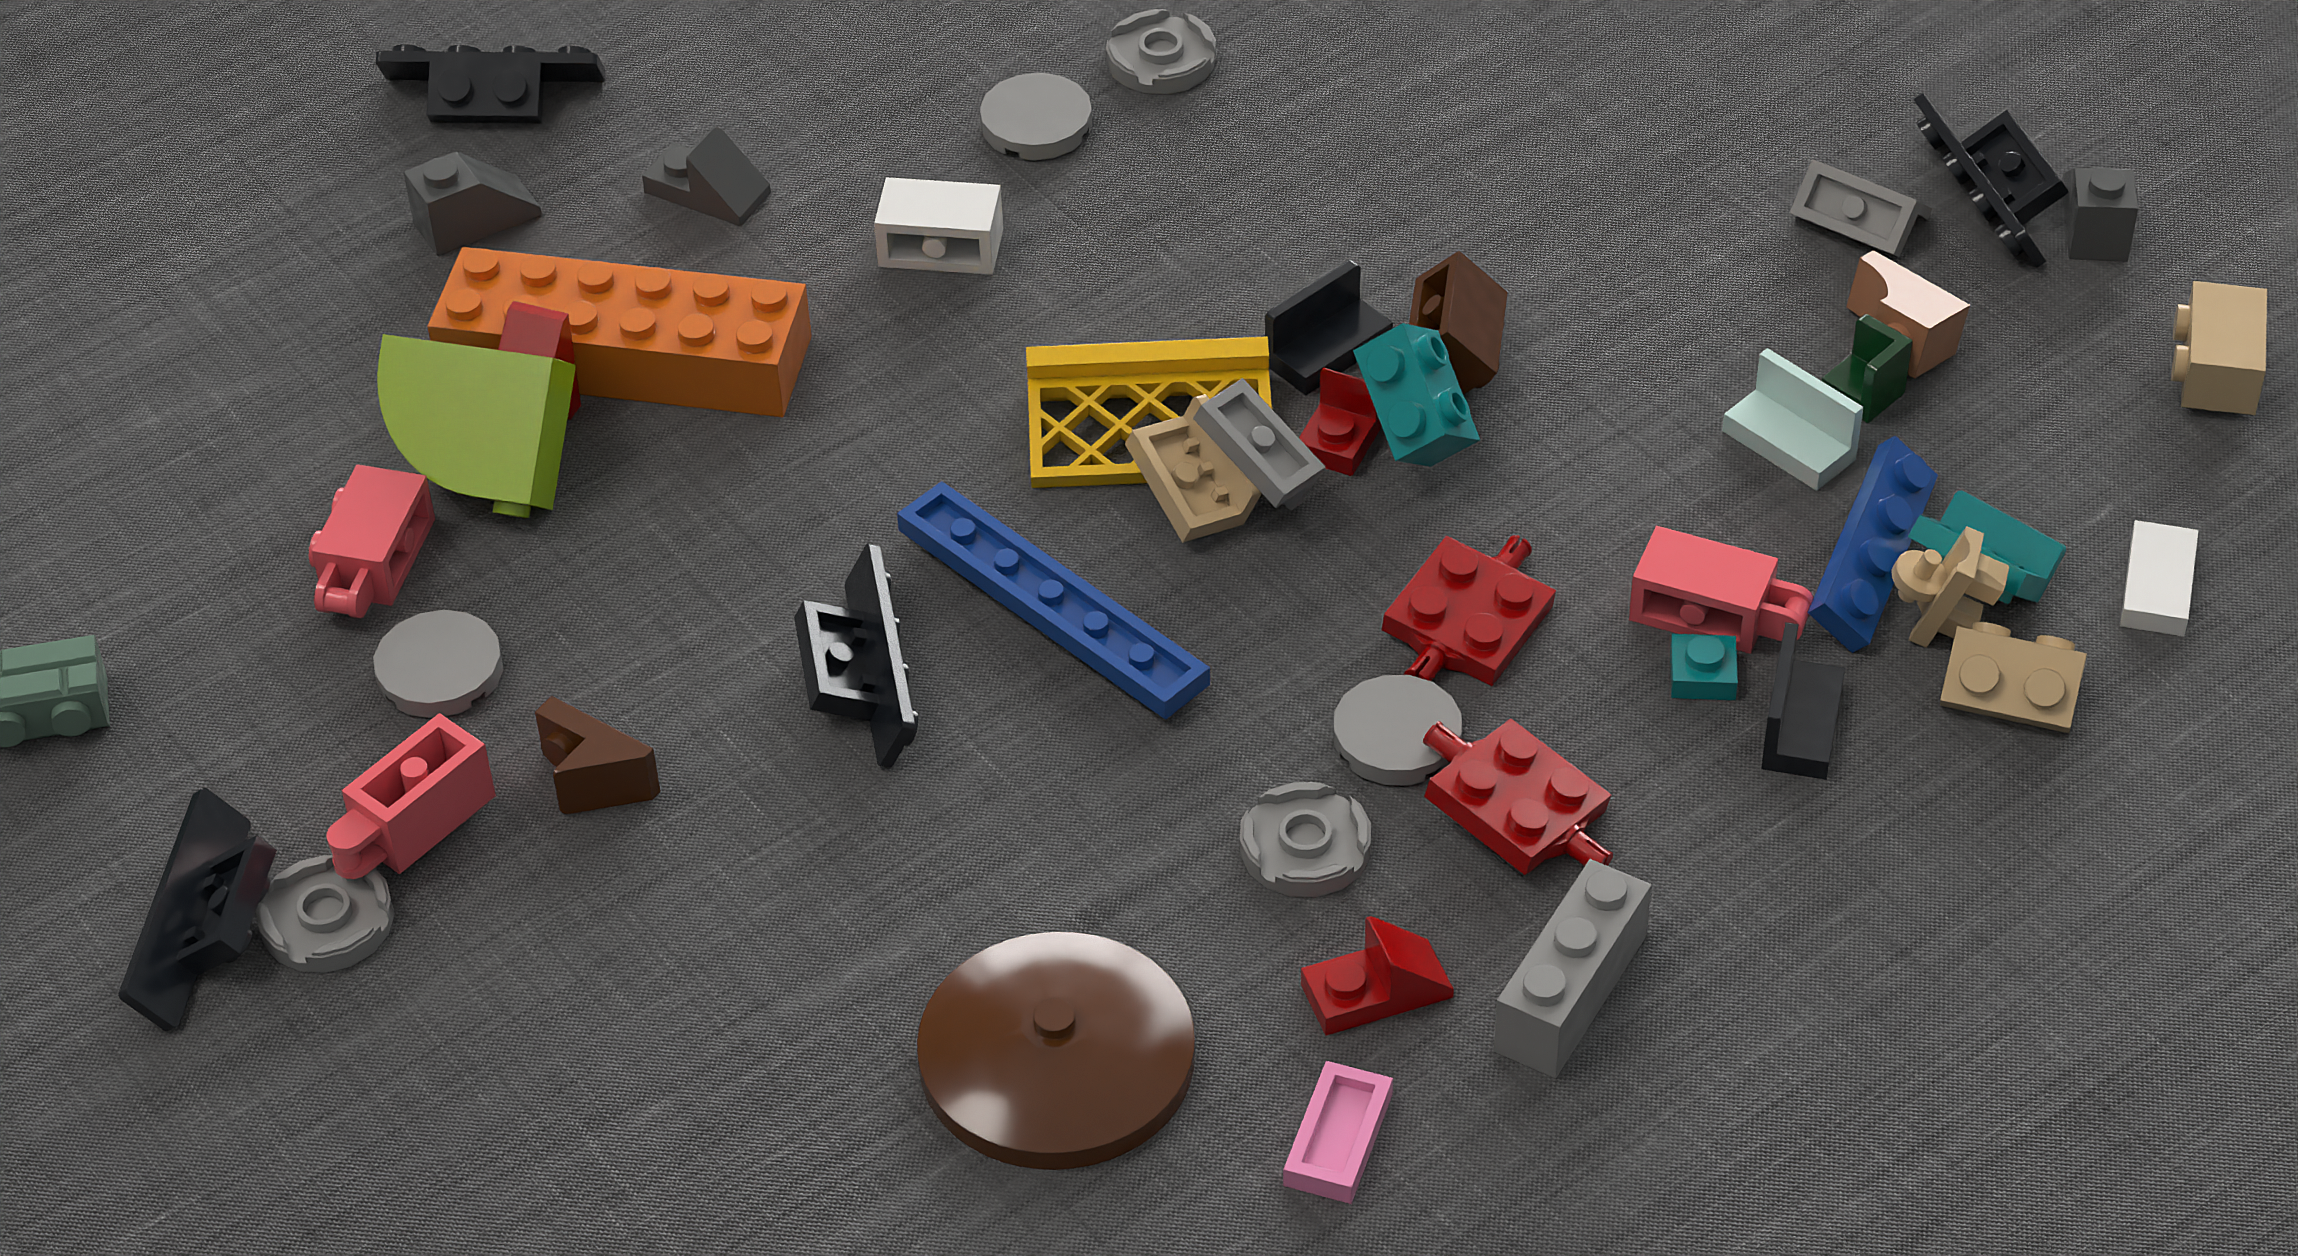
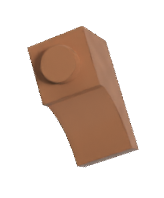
[1846,250,1970,378]

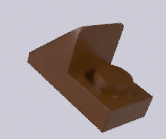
[535,696,661,814]

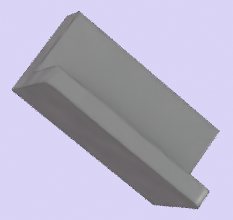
[1789,159,1933,257]
[1193,378,1325,510]

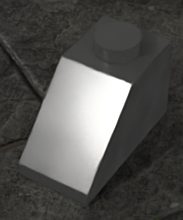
[403,152,542,256]
[2062,167,2138,262]

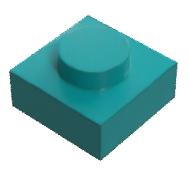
[1670,634,1738,700]

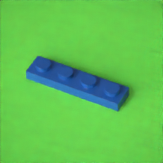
[1807,436,1938,653]

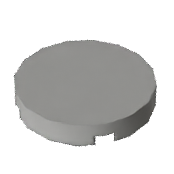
[1106,9,1216,94]
[980,73,1093,161]
[373,610,503,718]
[1334,675,1462,785]
[1240,782,1371,897]
[256,855,394,973]

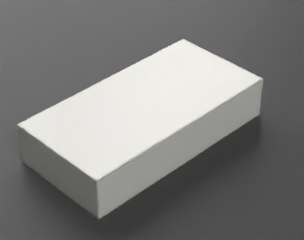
[2120,520,2198,637]

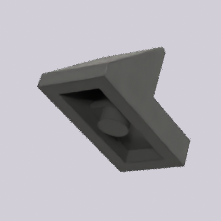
[642,126,771,227]

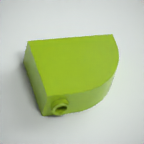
[377,334,576,518]

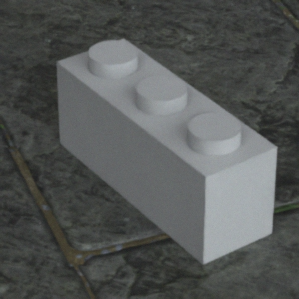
[1494,859,1652,1079]

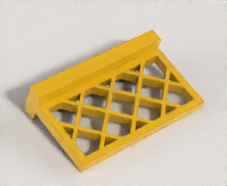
[1026,336,1272,488]

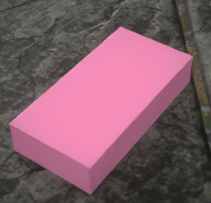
[1283,1061,1393,1204]

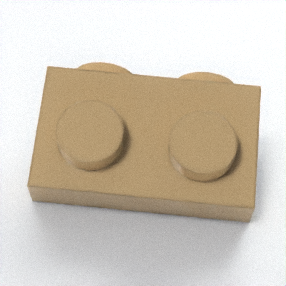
[1125,394,1262,543]
[1940,622,2087,733]

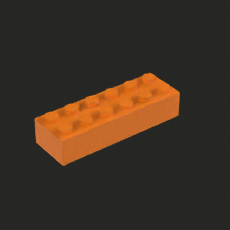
[427,247,812,417]

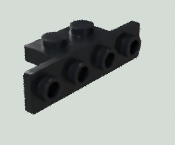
[376,44,605,124]
[1913,92,2069,268]
[794,543,918,768]
[118,788,277,1031]

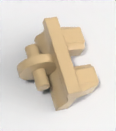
[1891,526,2009,648]

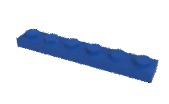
[897,481,1210,720]

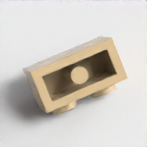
[2171,281,2267,415]

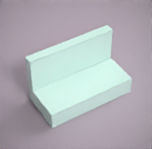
[1722,348,1863,491]

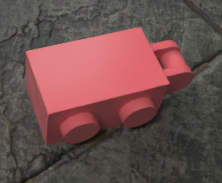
[309,464,435,619]
[1629,525,1814,654]
[326,713,496,879]

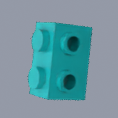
[1353,323,1480,467]

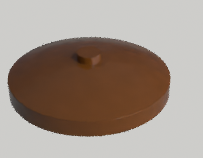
[917,932,1195,1170]

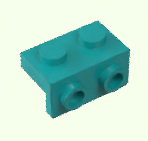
[1908,491,2066,604]

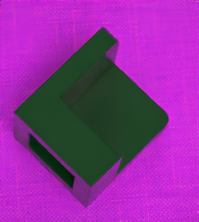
[1822,314,1913,424]

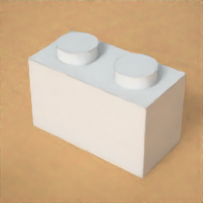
[874,177,1003,275]

